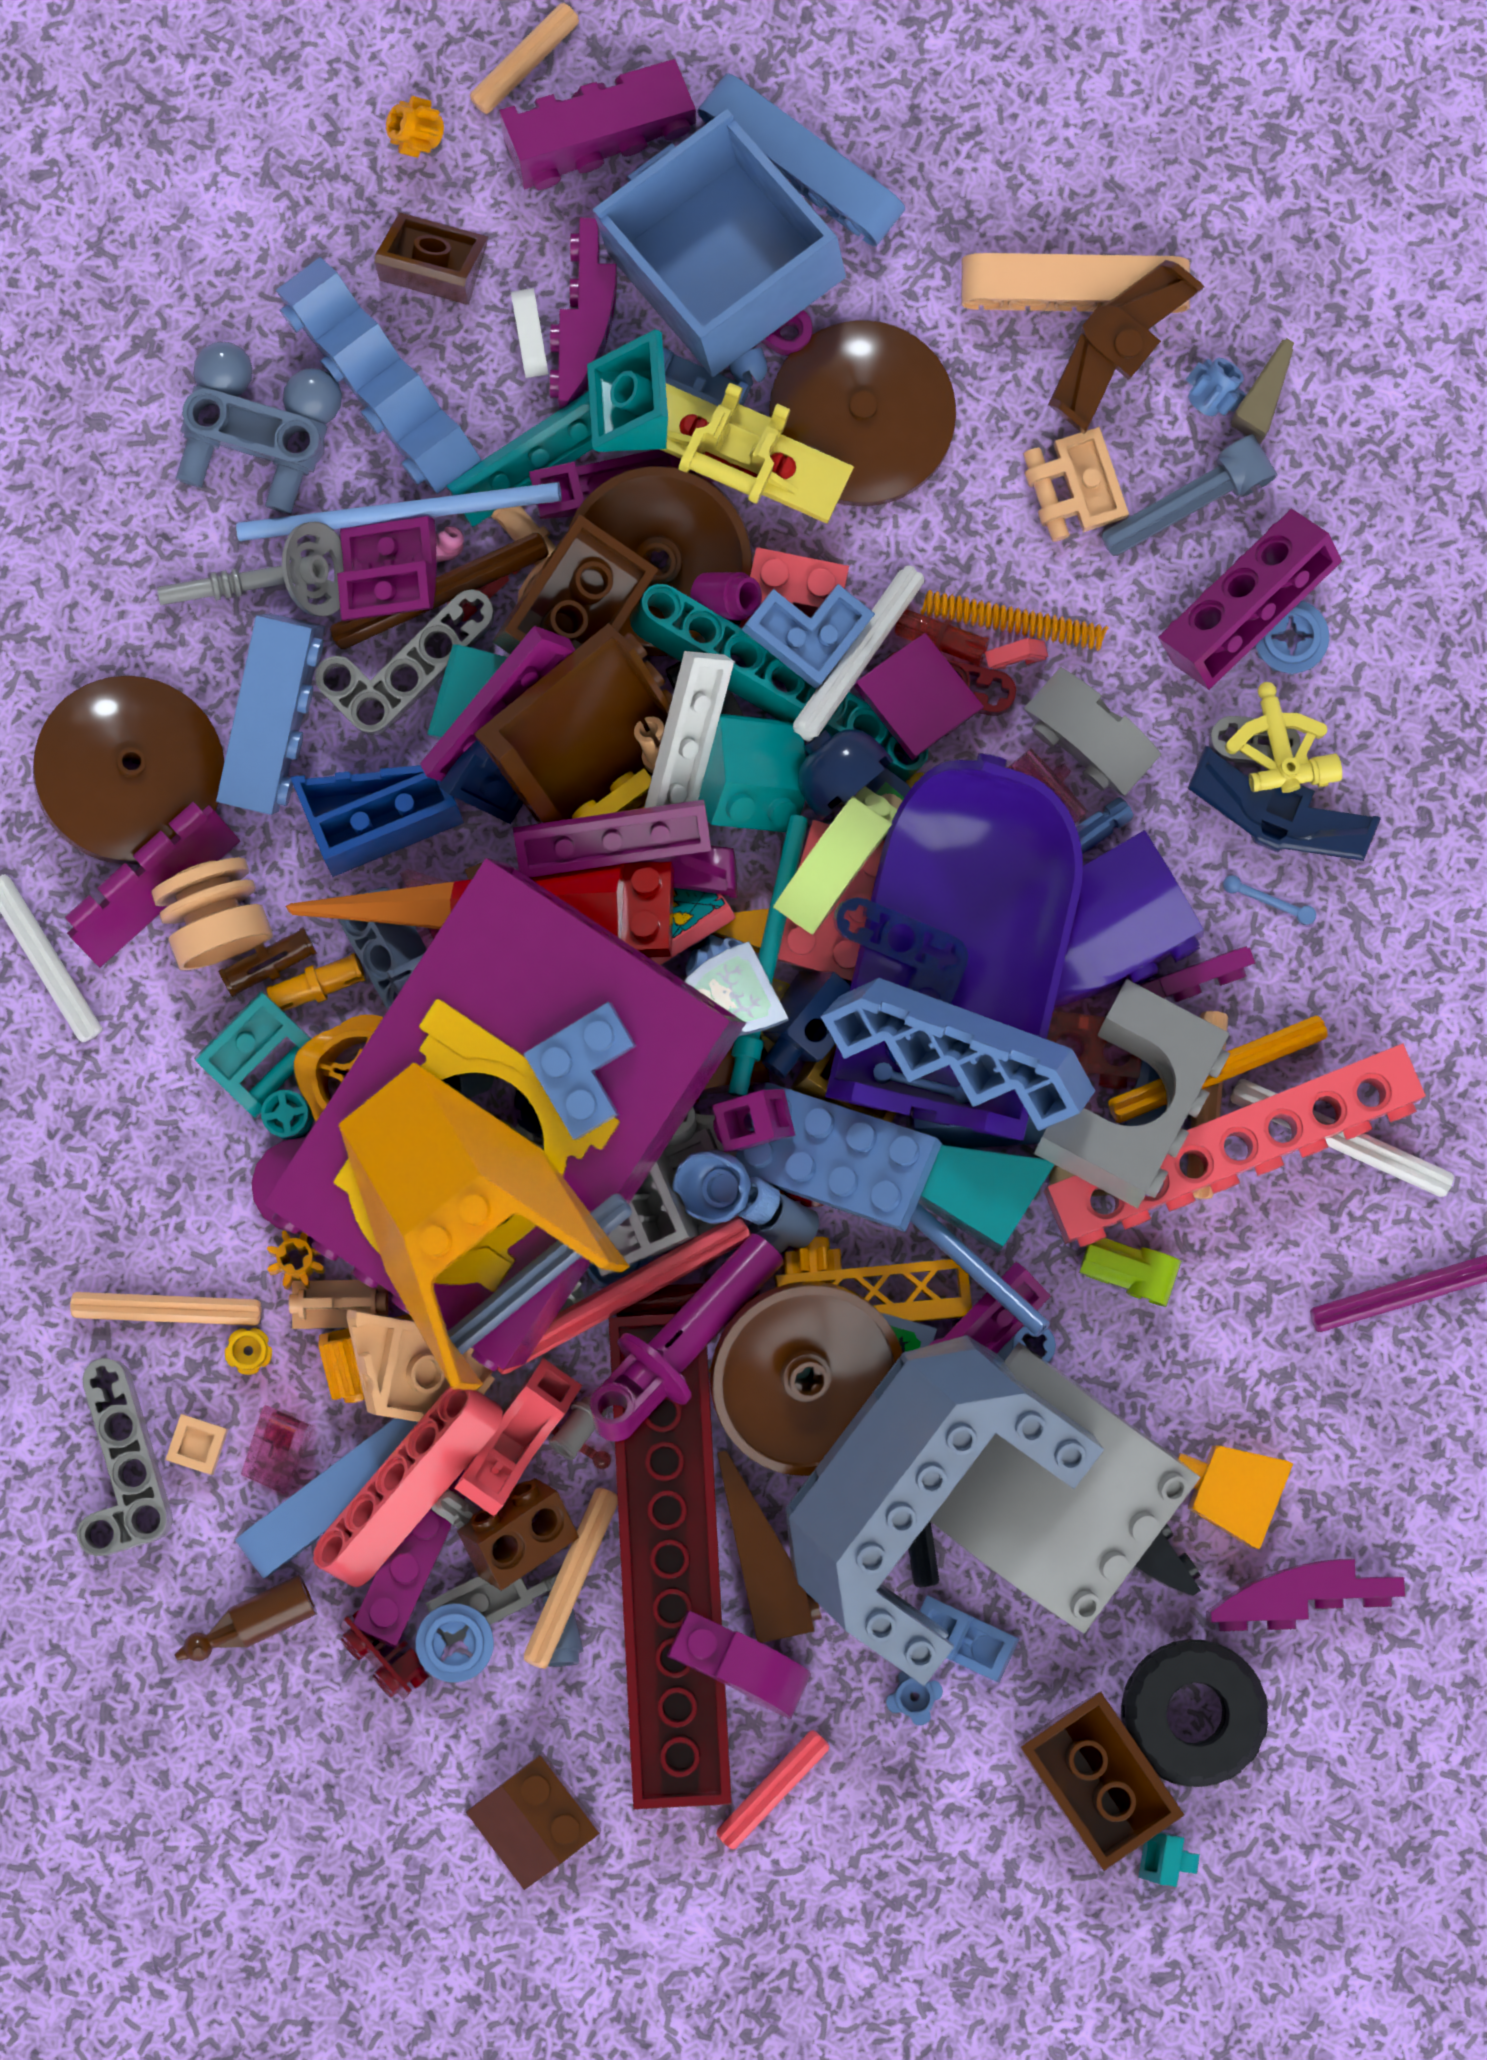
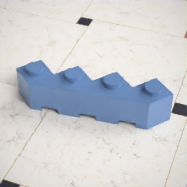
[276,257,481,494]
[821,978,1095,1131]

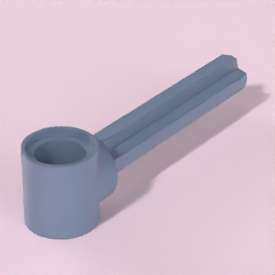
[1101,434,1278,556]

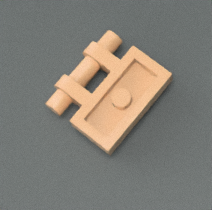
[1023,427,1129,542]

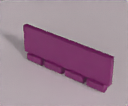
[65,802,240,968]

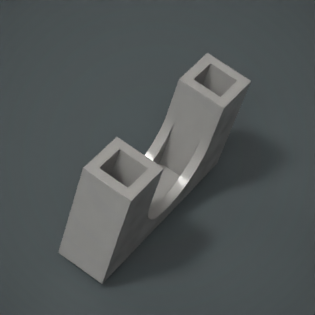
[1034,979,1230,1208]

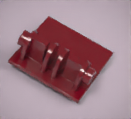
[340,1610,430,1700]

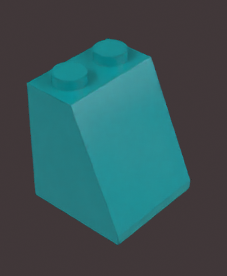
[918,1145,1054,1253]

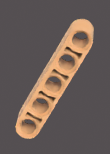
[961,253,1190,313]

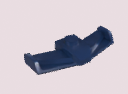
[1188,745,1381,861]

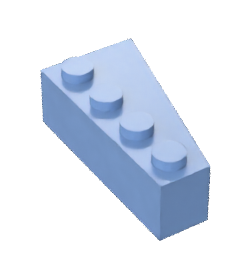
[216,613,326,815]

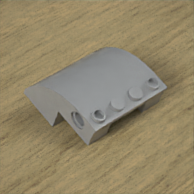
[930,1342,1201,1634]

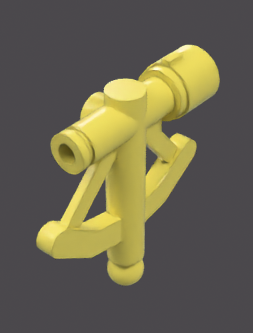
[1225,682,1342,793]

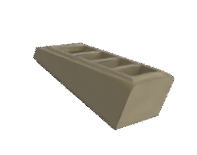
[1230,338,1294,444]

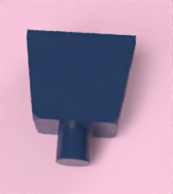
[762,971,851,1078]

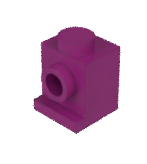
[712,1089,796,1152]

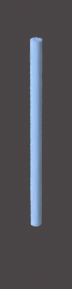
[236,482,562,541]

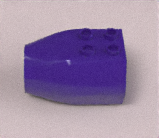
[1054,830,1204,1009]

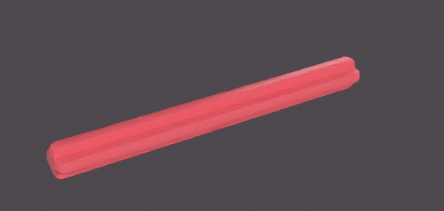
[497,1215,751,1375]

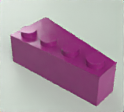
[499,59,696,190]

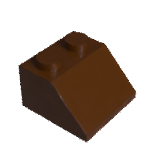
[466,1752,602,1890]

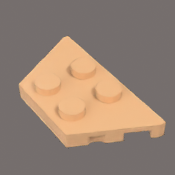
[346,1309,495,1422]

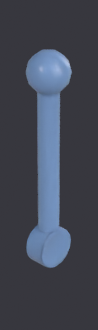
[1223,875,1316,925]
[874,1063,970,1104]

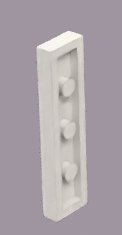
[644,651,734,808]

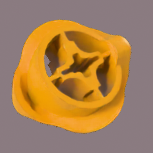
[294,1015,383,1121]

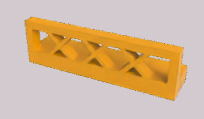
[774,1259,972,1322]

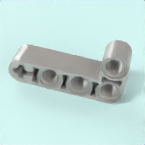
[315,590,494,736]
[77,1358,173,1556]

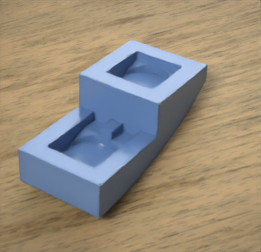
[920,1595,1019,1683]

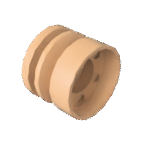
[151,857,273,970]

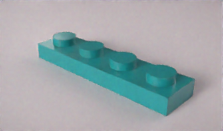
[447,391,593,527]

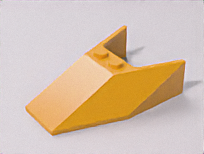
[338,1063,630,1390]

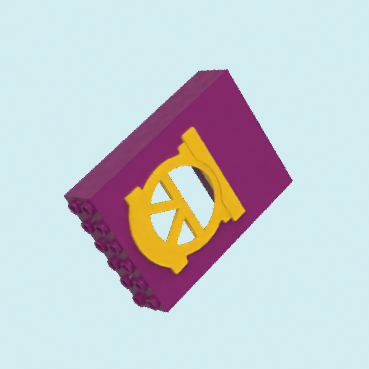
[263,858,746,1371]

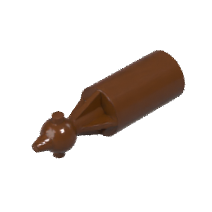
[174,1575,318,1662]

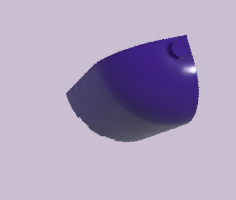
[825,753,1083,1141]

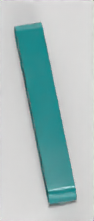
[630,584,929,783]

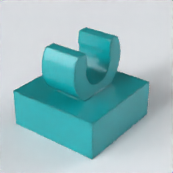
[1138,1831,1200,1887]

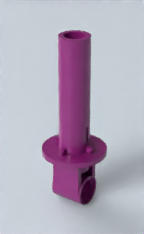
[590,1234,784,1441]

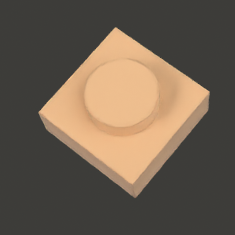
[165,1414,229,1475]

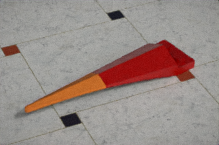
[285,861,674,958]

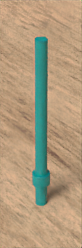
[728,815,809,1097]

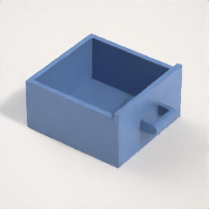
[592,108,846,377]

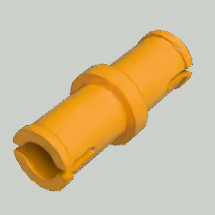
[266,952,366,1012]

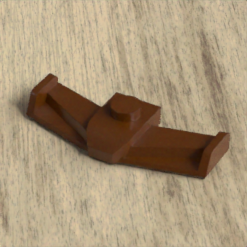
[1048,260,1204,434]

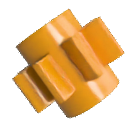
[386,96,444,158]
[267,1231,325,1290]
[784,1237,842,1283]

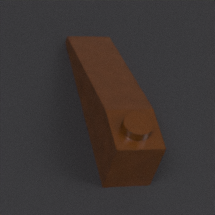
[717,1450,822,1643]

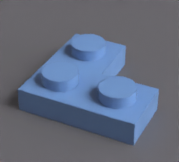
[742,584,875,689]
[524,1002,636,1140]

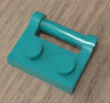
[194,990,312,1118]

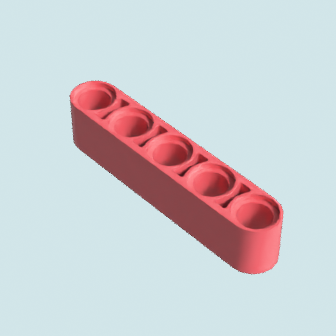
[313,1386,503,1587]

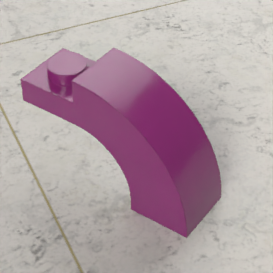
[667,1611,811,1719]

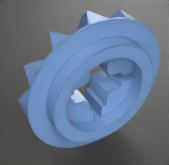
[1255,601,1329,675]
[416,1604,494,1683]

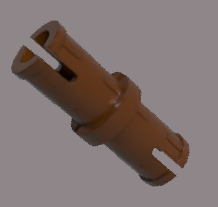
[218,927,317,998]

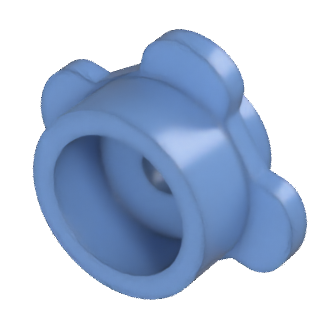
[886,1671,943,1726]

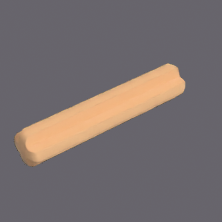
[470,3,579,114]

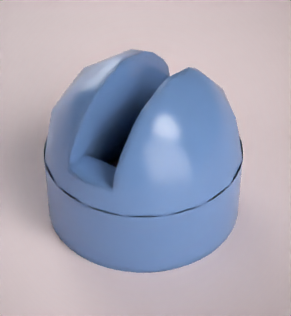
[729,348,768,387]

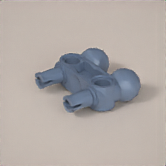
[175,342,342,515]

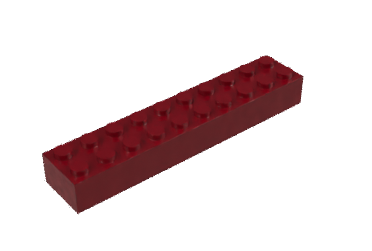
[608,1314,732,1810]

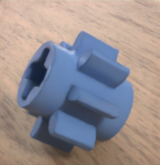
[1186,358,1246,416]

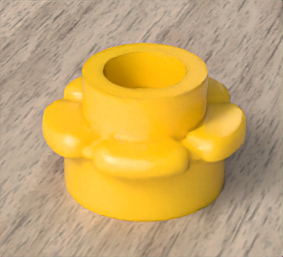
[225,1328,272,1375]

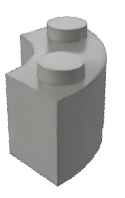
[1024,667,1162,796]

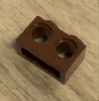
[457,1478,579,1591]

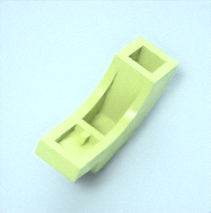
[773,786,898,935]

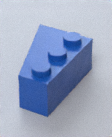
[290,765,464,877]

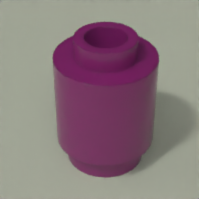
[690,572,762,620]

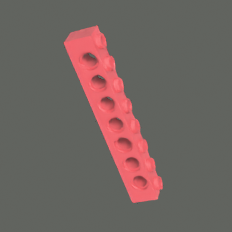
[1044,1043,1426,1248]

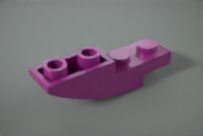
[550,218,618,409]
[1206,1559,1405,1631]

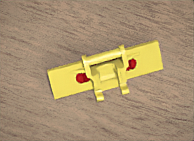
[660,382,854,524]

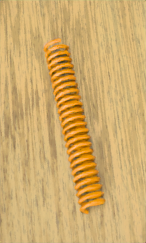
[920,589,1109,652]

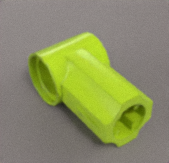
[1079,1238,1182,1307]

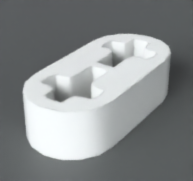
[511,288,549,378]

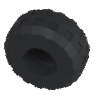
[1121,1639,1269,1787]

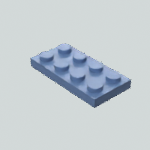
[735,1082,942,1232]

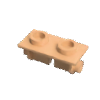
[289,1280,388,1329]

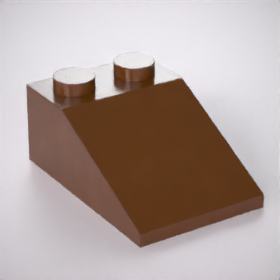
[492,514,658,654]

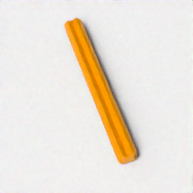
[1108,1015,1328,1123]

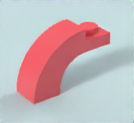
[454,1358,582,1516]

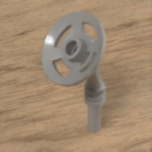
[157,522,344,617]

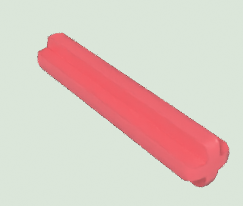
[716,1730,830,1850]

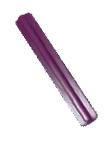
[1310,1255,1487,1332]

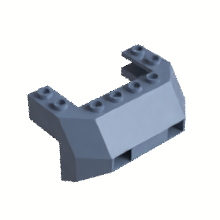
[785,1335,1104,1686]

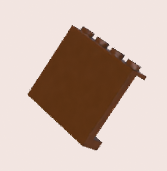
[474,623,673,824]

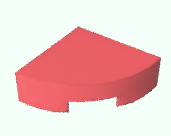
[985,638,1049,669]

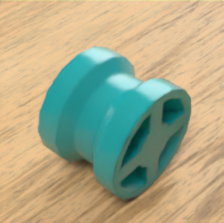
[261,1090,314,1140]

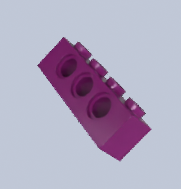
[1158,508,1342,690]

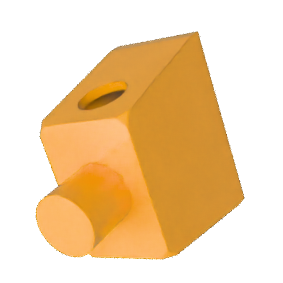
[1177,1445,1294,1549]

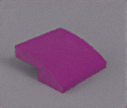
[337,516,436,621]
[854,633,984,761]

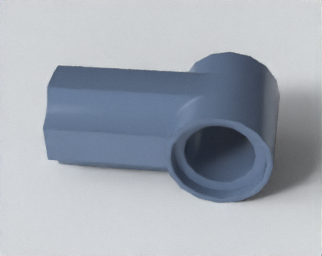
[724,1193,819,1261]

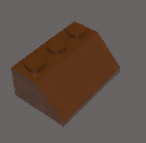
[1017,1691,1185,1871]

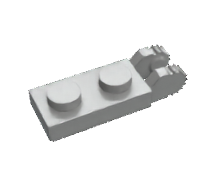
[425,1559,558,1647]

